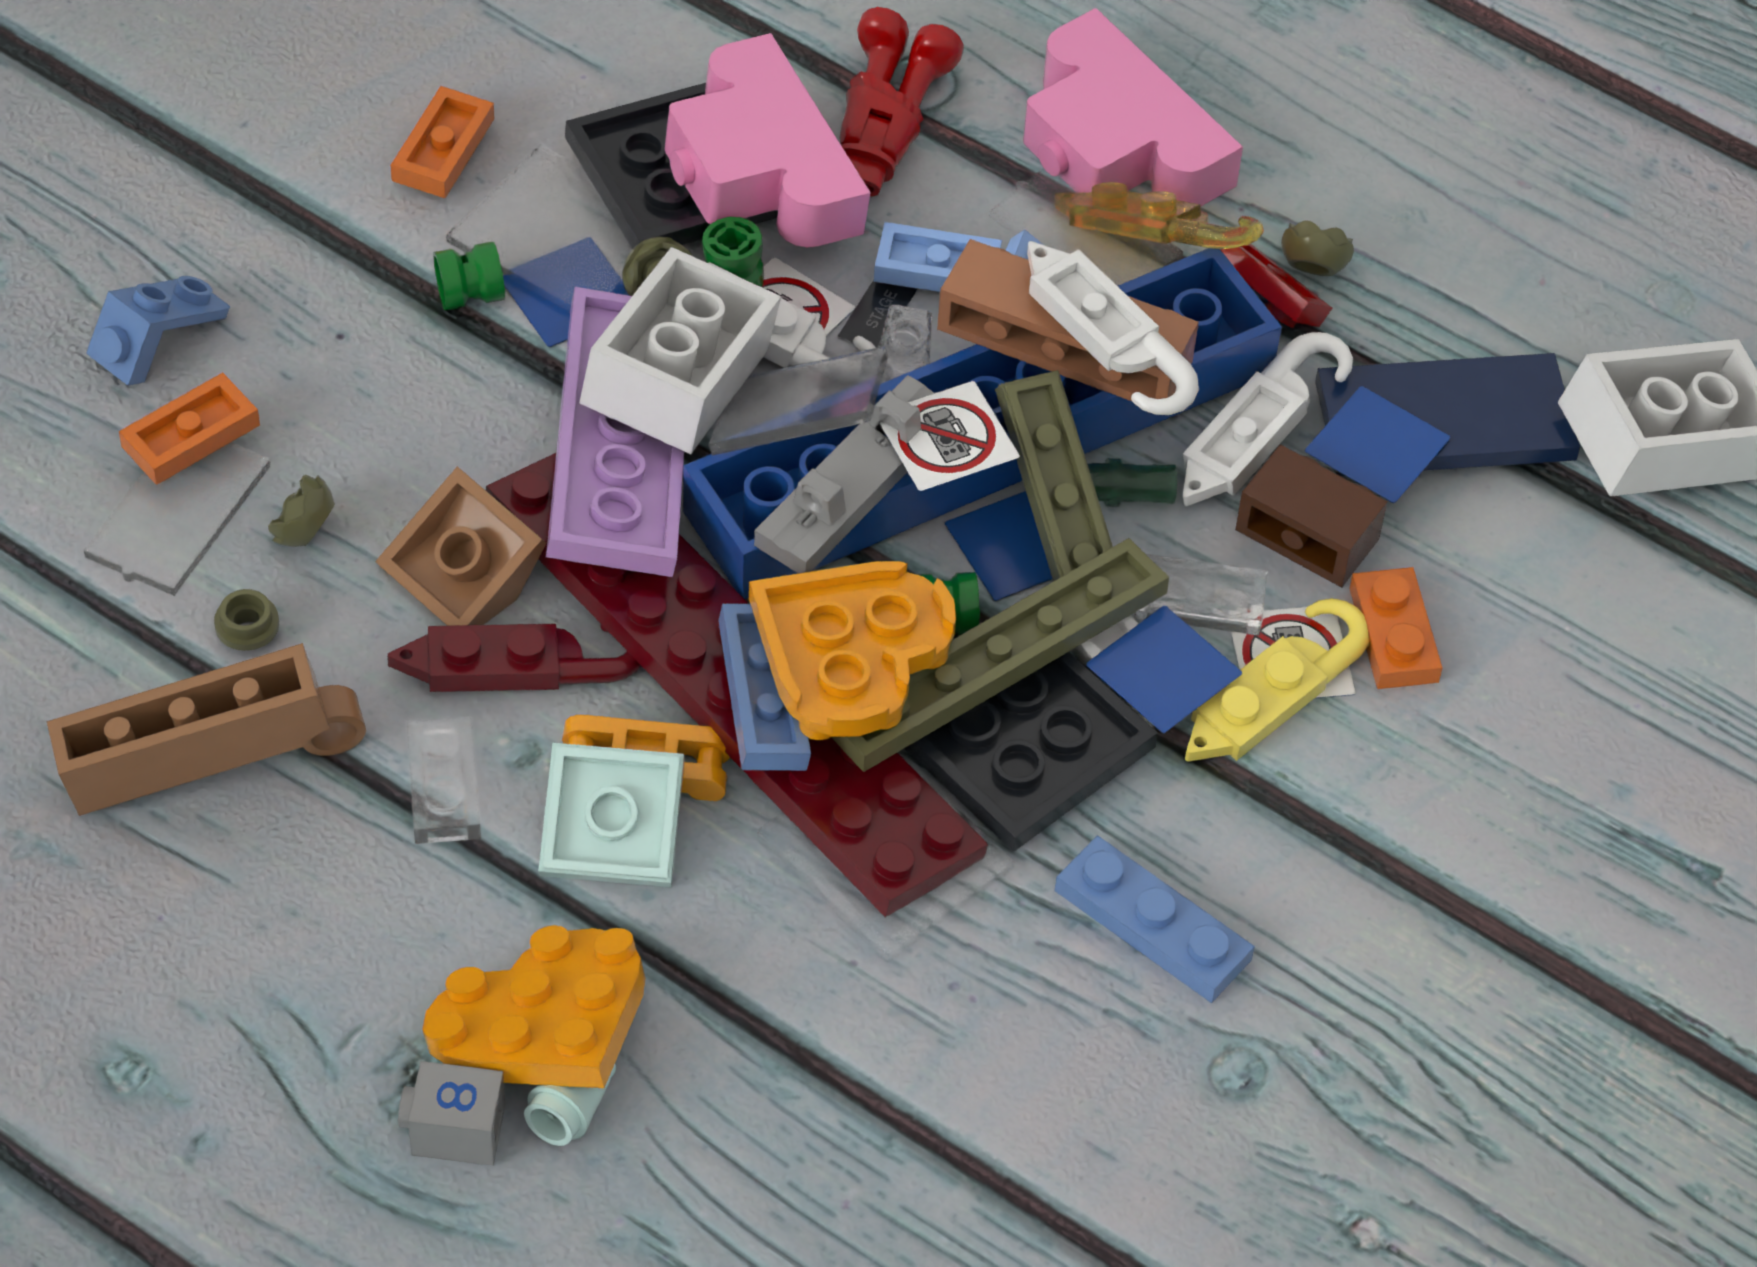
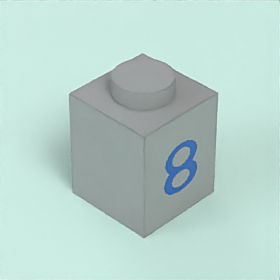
[398,1061,505,1166]

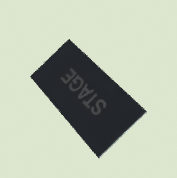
[837,280,918,351]

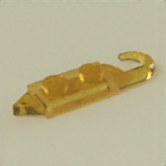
[1055,182,1264,249]

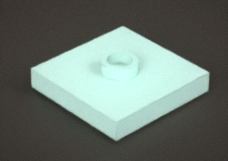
[538,743,685,888]

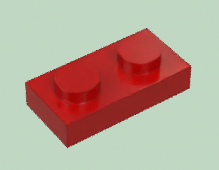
[1214,234,1333,328]

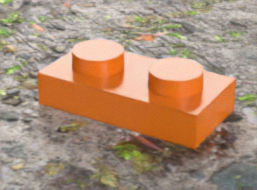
[390,86,495,198]
[119,372,260,485]
[1349,567,1442,689]

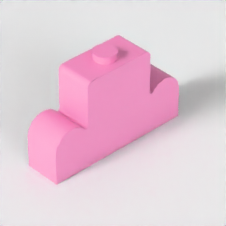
[1023,8,1243,211]
[665,33,871,248]

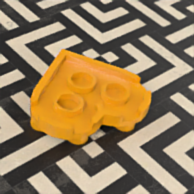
[749,561,956,740]
[422,925,646,1088]

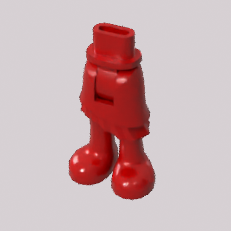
[839,7,964,197]

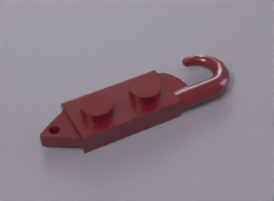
[387,624,641,692]

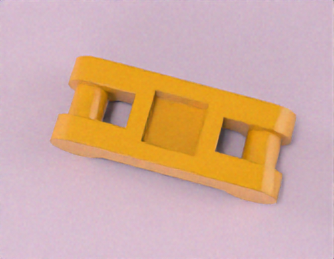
[562,715,729,801]

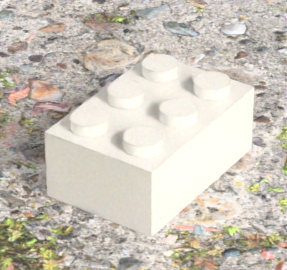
[579,247,781,454]
[1558,339,1757,496]

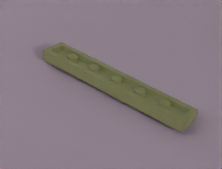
[831,538,1169,772]

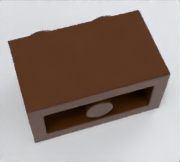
[1235,444,1388,588]

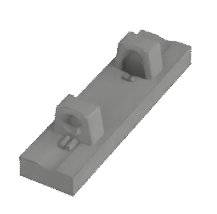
[754,375,935,574]

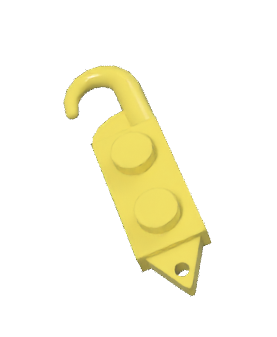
[1185,598,1369,762]

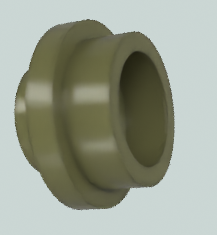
[214,589,279,651]

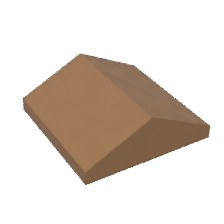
[375,466,546,626]

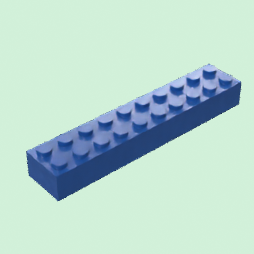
[683,245,1282,599]

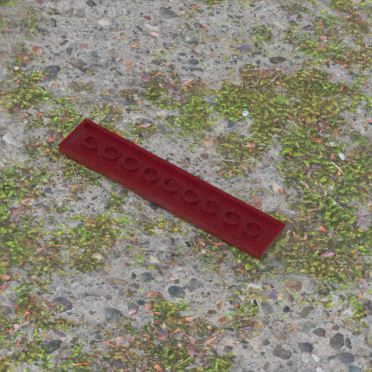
[486,453,988,917]

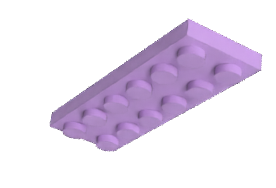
[546,287,684,577]

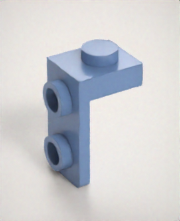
[86,276,230,386]

